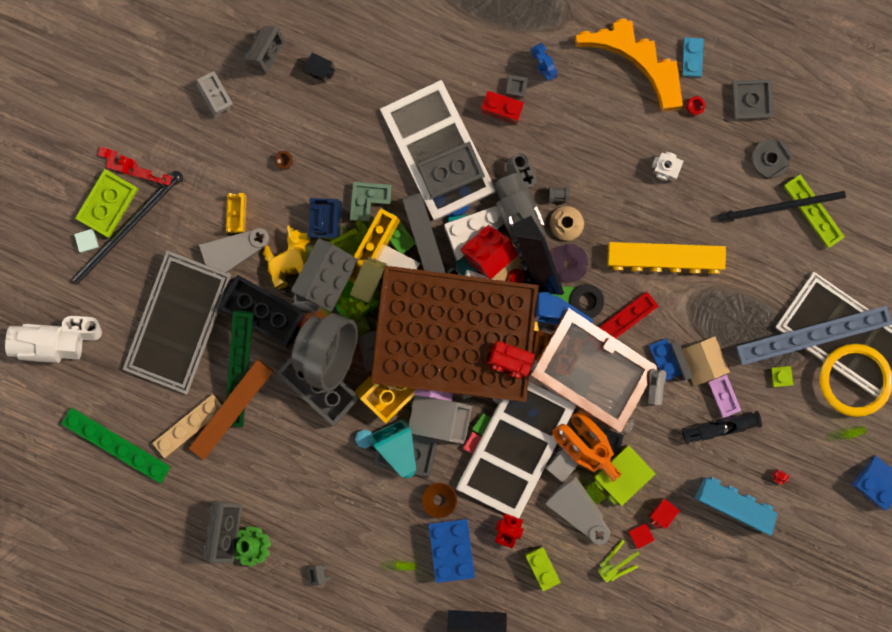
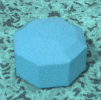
[355,429,373,449]

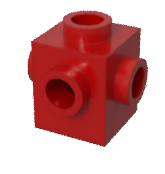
[494,513,524,549]

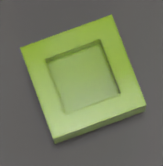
[770,366,793,387]

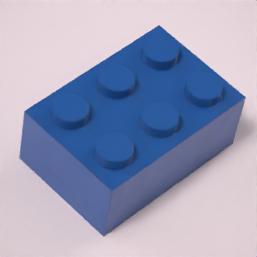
[429,518,475,583]

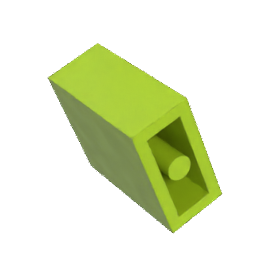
[594,445,656,506]

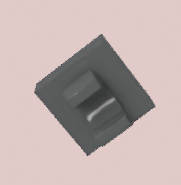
[307,565,331,586]

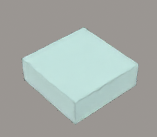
[74,229,99,253]

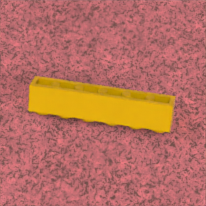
[607,242,726,274]

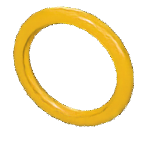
[819,343,892,417]

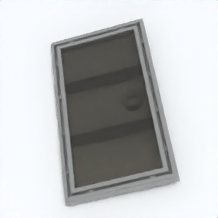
[122,250,232,394]

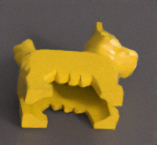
[263,225,311,290]

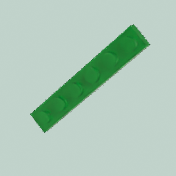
[62,408,171,484]

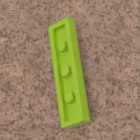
[783,175,845,249]

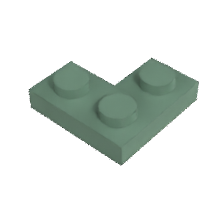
[350,182,392,222]

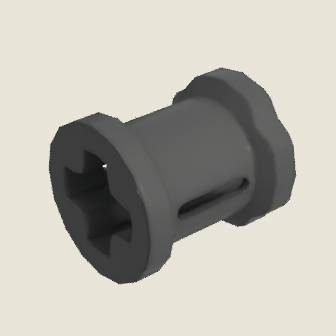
[548,186,569,203]

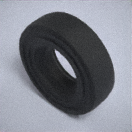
[569,284,604,318]

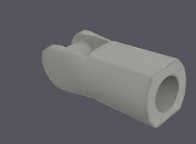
[648,368,666,405]

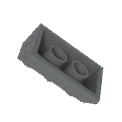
[204,500,243,563]

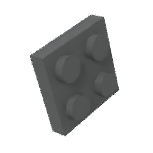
[732,79,774,120]

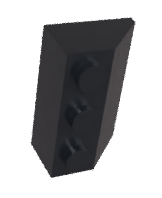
[447,610,507,632]

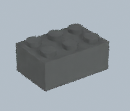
[291,238,359,312]

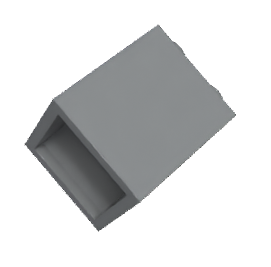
[408,395,472,444]

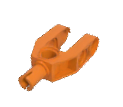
[553,411,622,482]

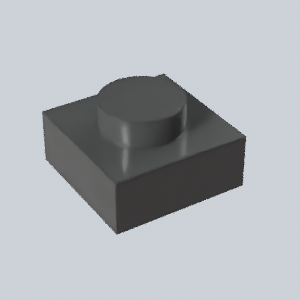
[506,75,528,98]

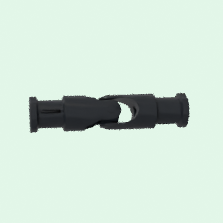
[682,411,762,445]

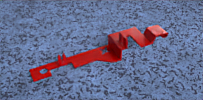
[97,146,172,186]

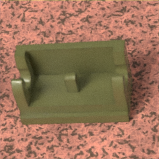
[350,257,387,303]

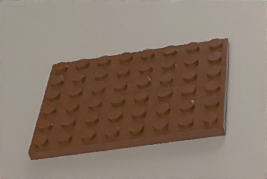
[370,265,539,402]

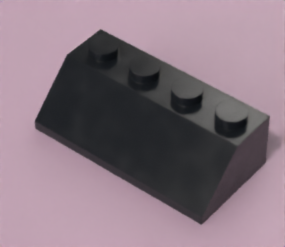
[510,216,564,295]

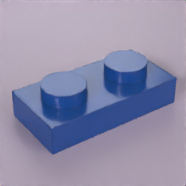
[649,338,682,381]

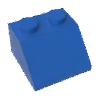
[851,455,892,511]

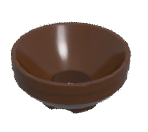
[422,482,457,518]

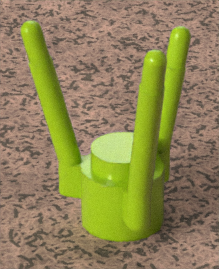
[598,540,639,583]

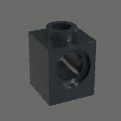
[304,52,335,83]

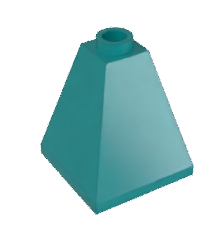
[368,419,416,479]

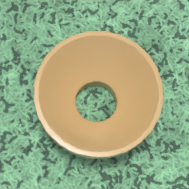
[549,206,584,241]

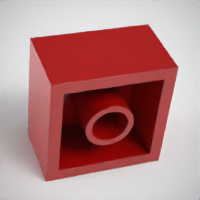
[460,224,518,279]

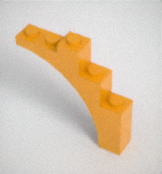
[575,19,683,112]

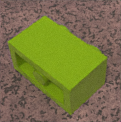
[525,546,561,591]

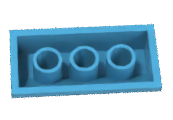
[694,476,778,535]

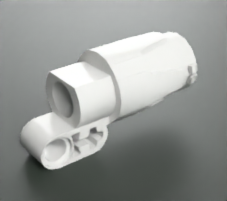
[5,316,102,363]

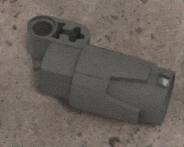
[494,153,547,237]

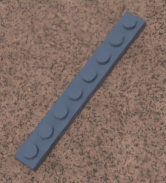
[736,306,892,366]

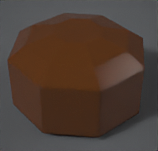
[274,151,293,170]

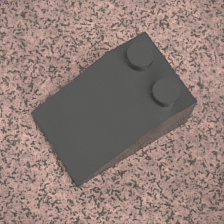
[244,26,285,75]

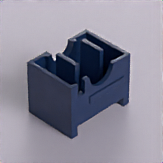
[307,198,342,241]

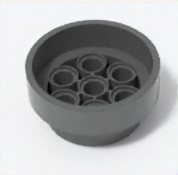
[292,314,358,392]

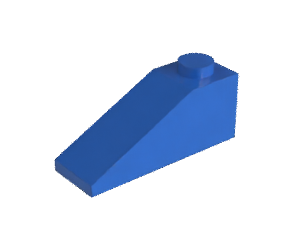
[535,292,593,329]

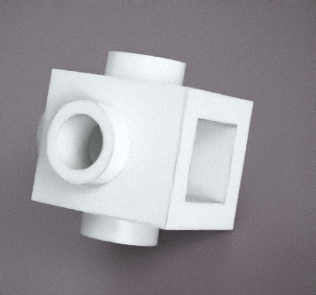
[652,152,683,181]

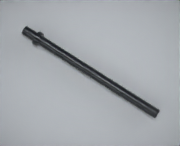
[717,191,846,222]

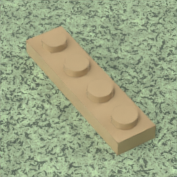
[152,394,222,458]

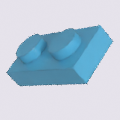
[682,38,704,78]

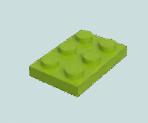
[75,169,139,238]

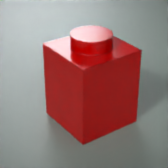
[648,498,680,529]

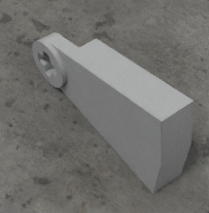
[199,228,270,281]
[546,476,610,545]

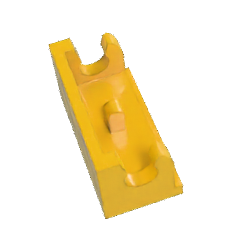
[226,193,247,234]

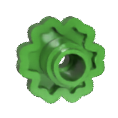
[235,526,271,566]

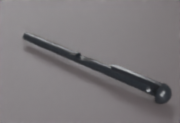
[72,171,183,284]

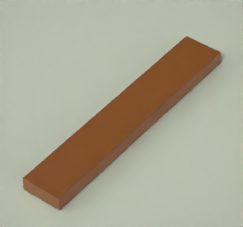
[189,359,274,460]

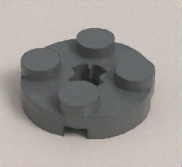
[751,139,791,178]

